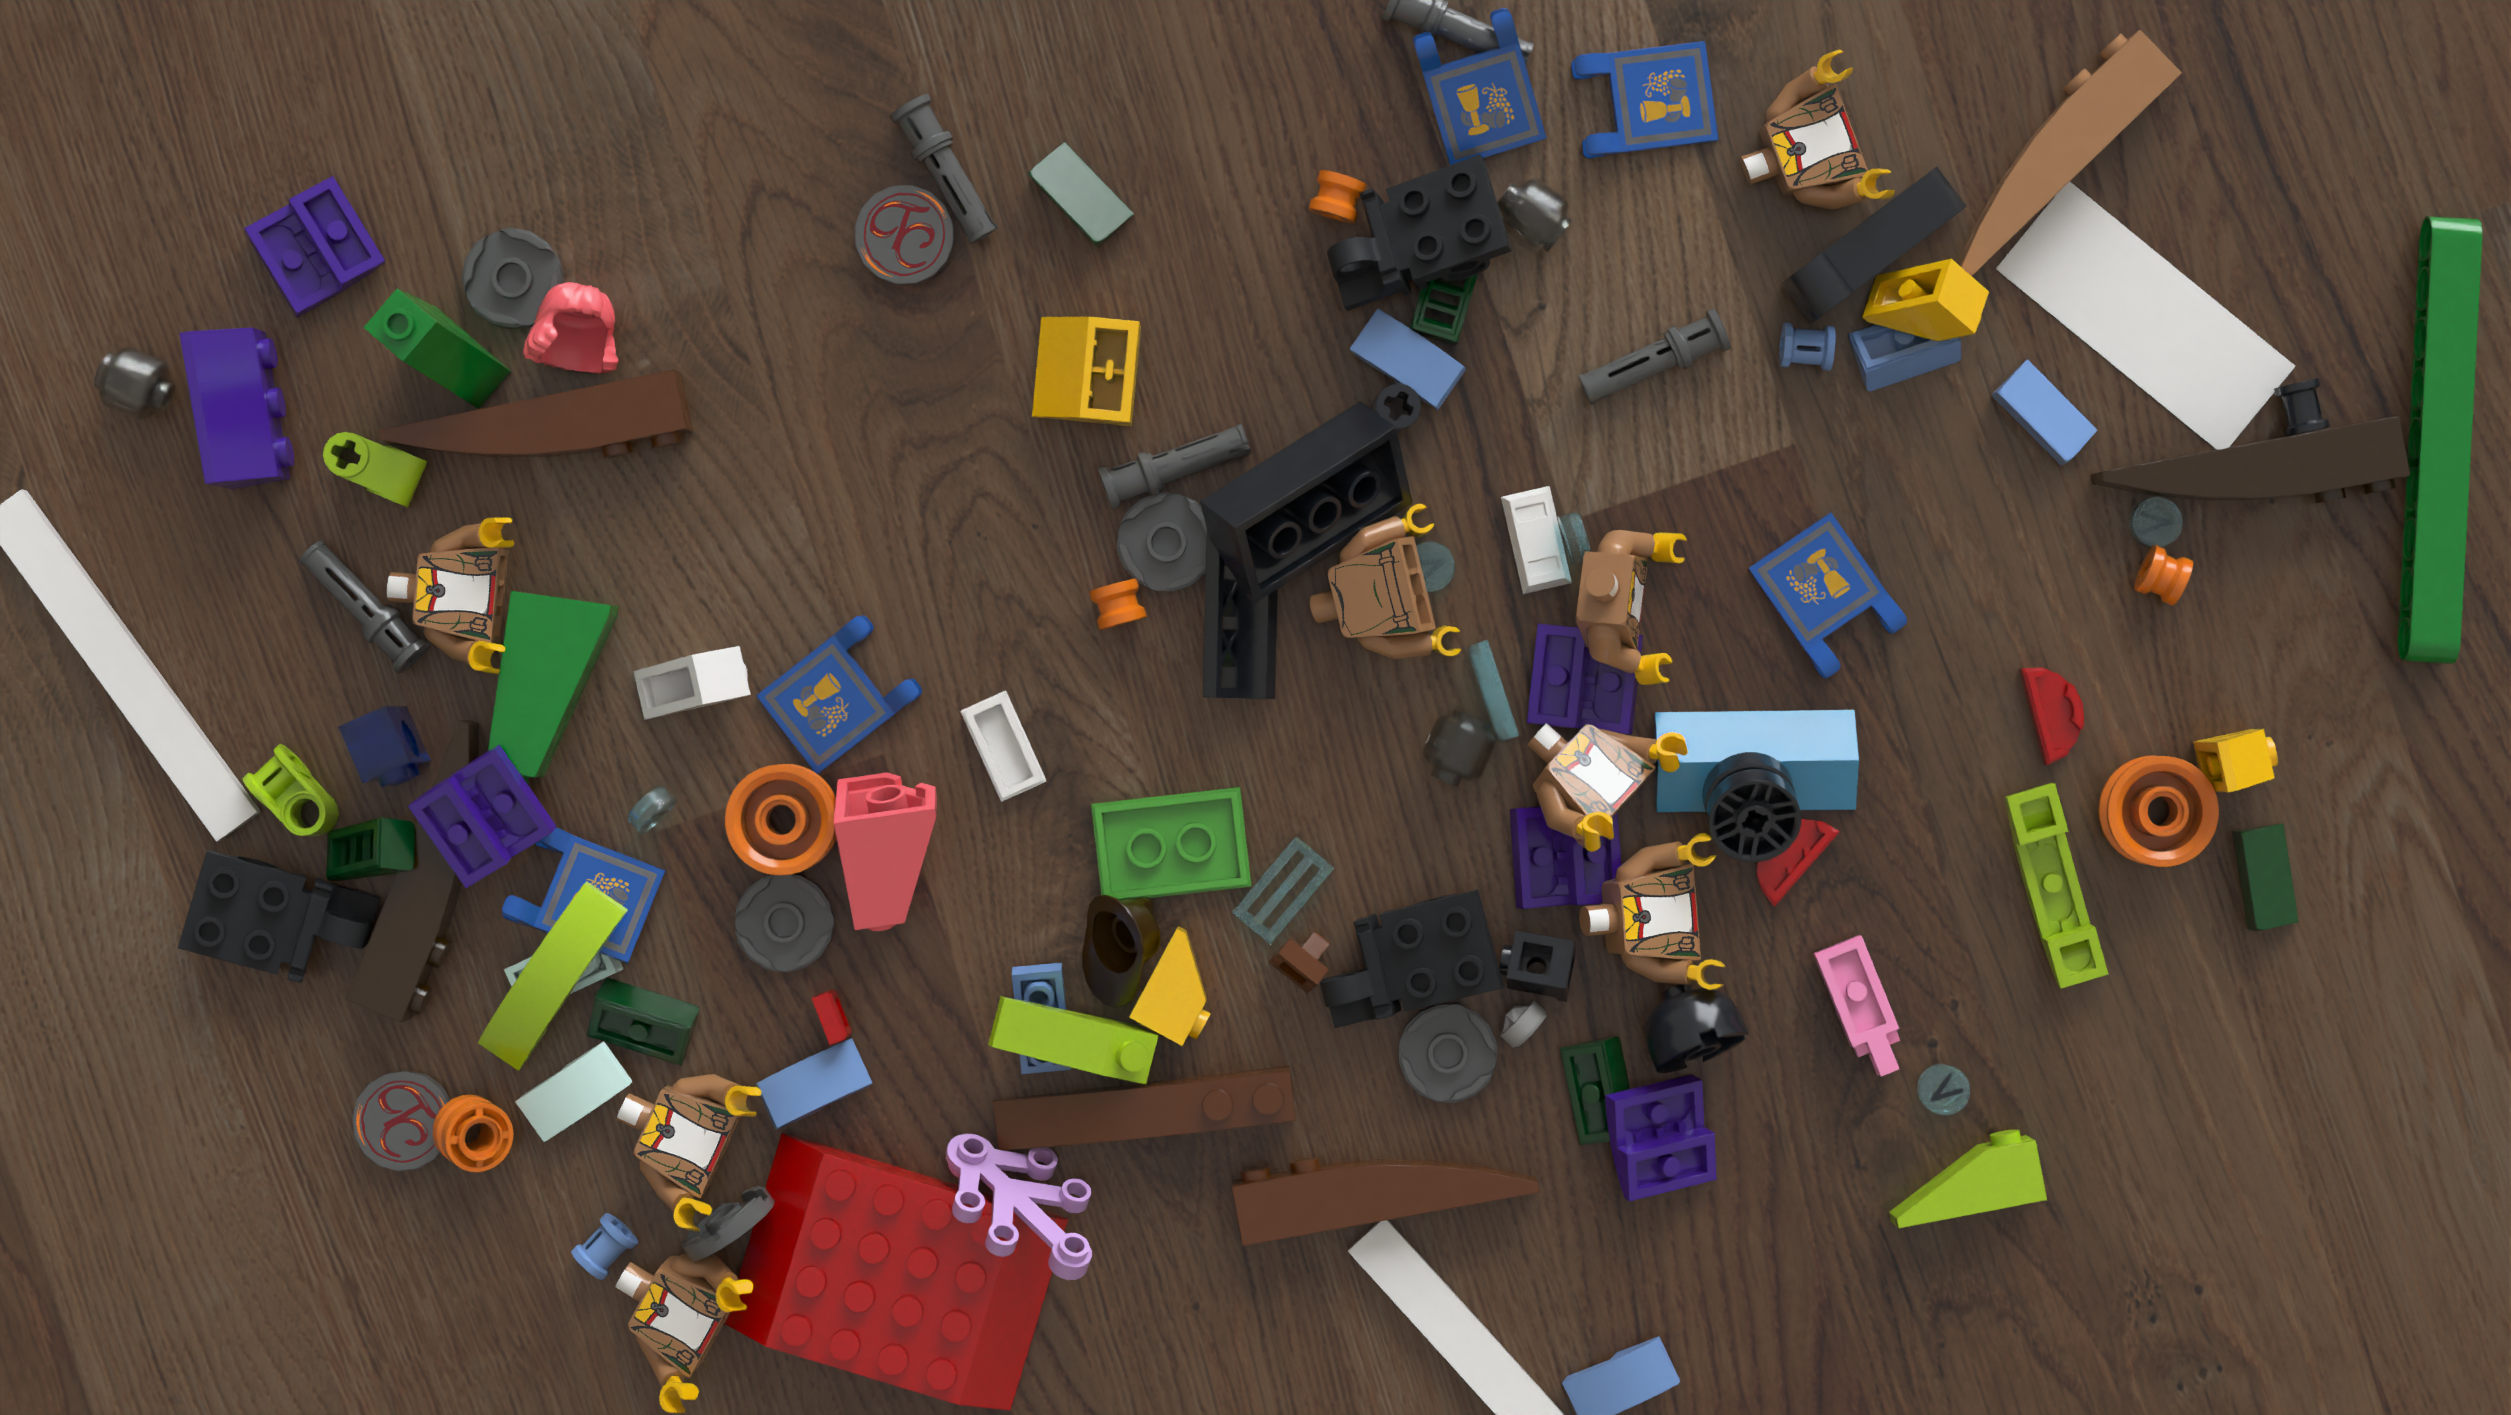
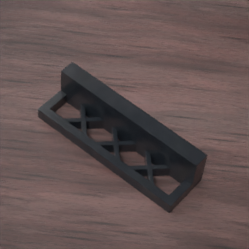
[1203,531,1278,699]

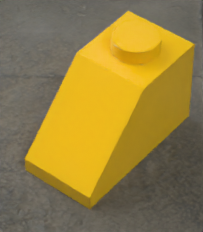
[1862,259,1989,341]
[2193,729,2278,793]
[1129,926,1211,1046]

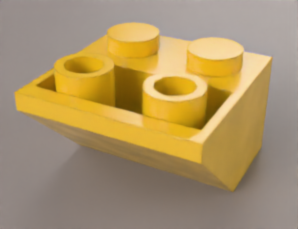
[1032,317,1141,426]

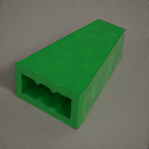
[363,288,512,409]
[488,591,619,785]

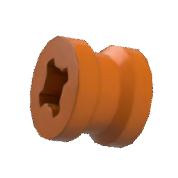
[1308,170,1367,224]
[2134,545,2193,606]
[1089,578,1147,630]

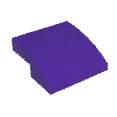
[244,176,385,318]
[1527,624,1643,735]
[408,744,557,888]
[1510,806,1621,909]
[1605,1074,1717,1202]

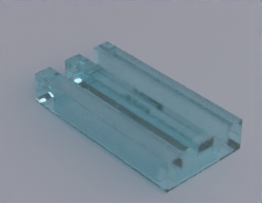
[1467,640,1519,741]
[1232,836,1334,945]

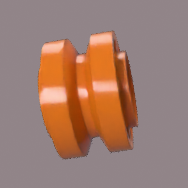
[432,1095,513,1172]

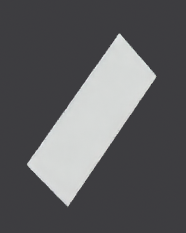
[1996,182,2295,450]

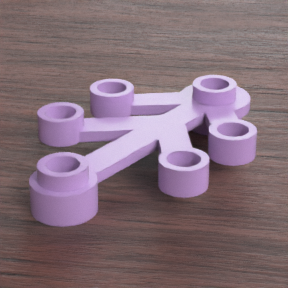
[946,1134,1092,1280]

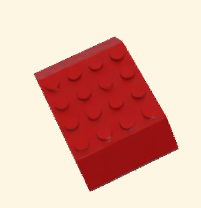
[725,1132,1068,1411]

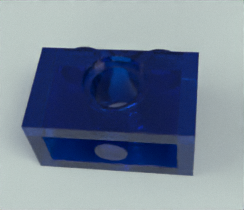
[338,706,431,788]

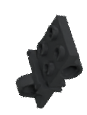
[1327,154,1512,311]
[178,850,380,983]
[1320,889,1504,1028]

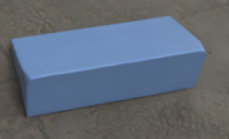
[1848,325,1961,391]
[1991,359,2097,466]

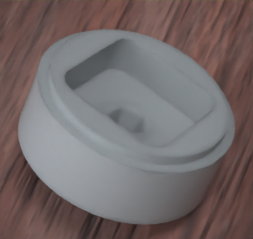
[1500,999,1547,1048]

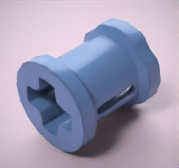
[1779,322,1836,371]
[571,1213,638,1280]

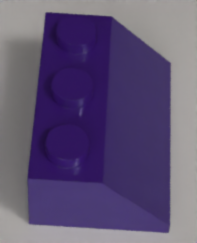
[179,328,294,489]

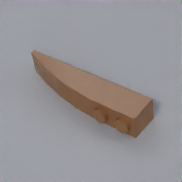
[1957,30,2182,276]

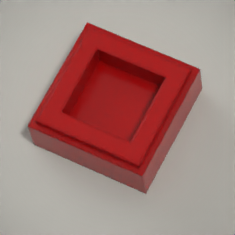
[811,989,852,1045]

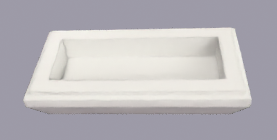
[1501,486,1572,594]
[960,690,1047,802]

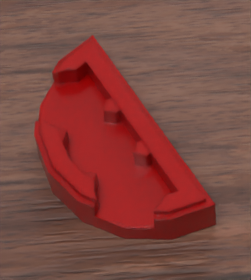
[2019,667,2084,765]
[1755,819,1840,907]

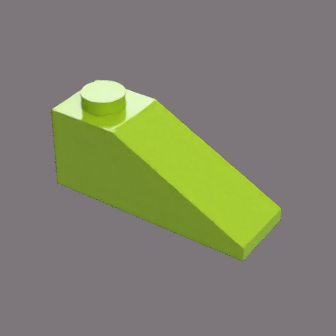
[988,996,1159,1084]
[1889,1129,2047,1228]

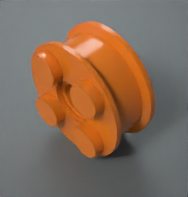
[2098,755,2219,867]
[725,764,837,875]

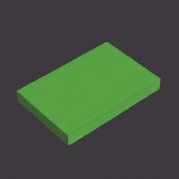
[1091,787,1251,901]

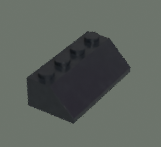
[1200,401,1412,604]

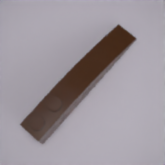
[378,369,693,458]
[993,1065,1296,1150]
[1232,1157,1540,1246]

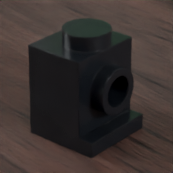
[1499,930,1576,1002]

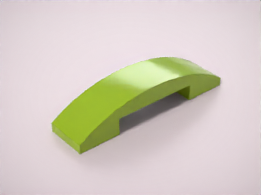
[2005,783,2109,989]
[478,881,628,1071]

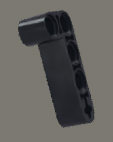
[1781,167,1967,324]

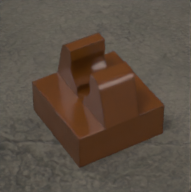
[1269,931,1330,993]

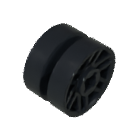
[1702,752,1801,862]

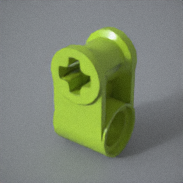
[323,432,427,507]
[242,744,339,836]

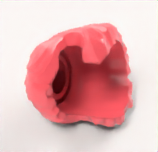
[523,282,619,374]

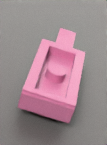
[1813,935,1900,1077]

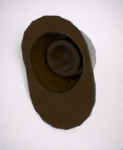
[1082,895,1161,1008]

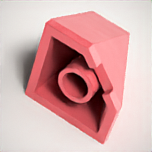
[834,772,937,931]

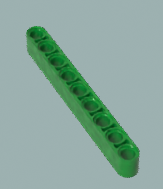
[2397,216,2482,664]

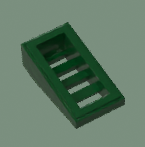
[1410,275,1478,345]
[326,817,415,881]

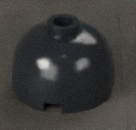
[1645,984,1749,1073]

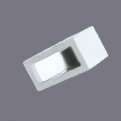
[633,646,751,720]

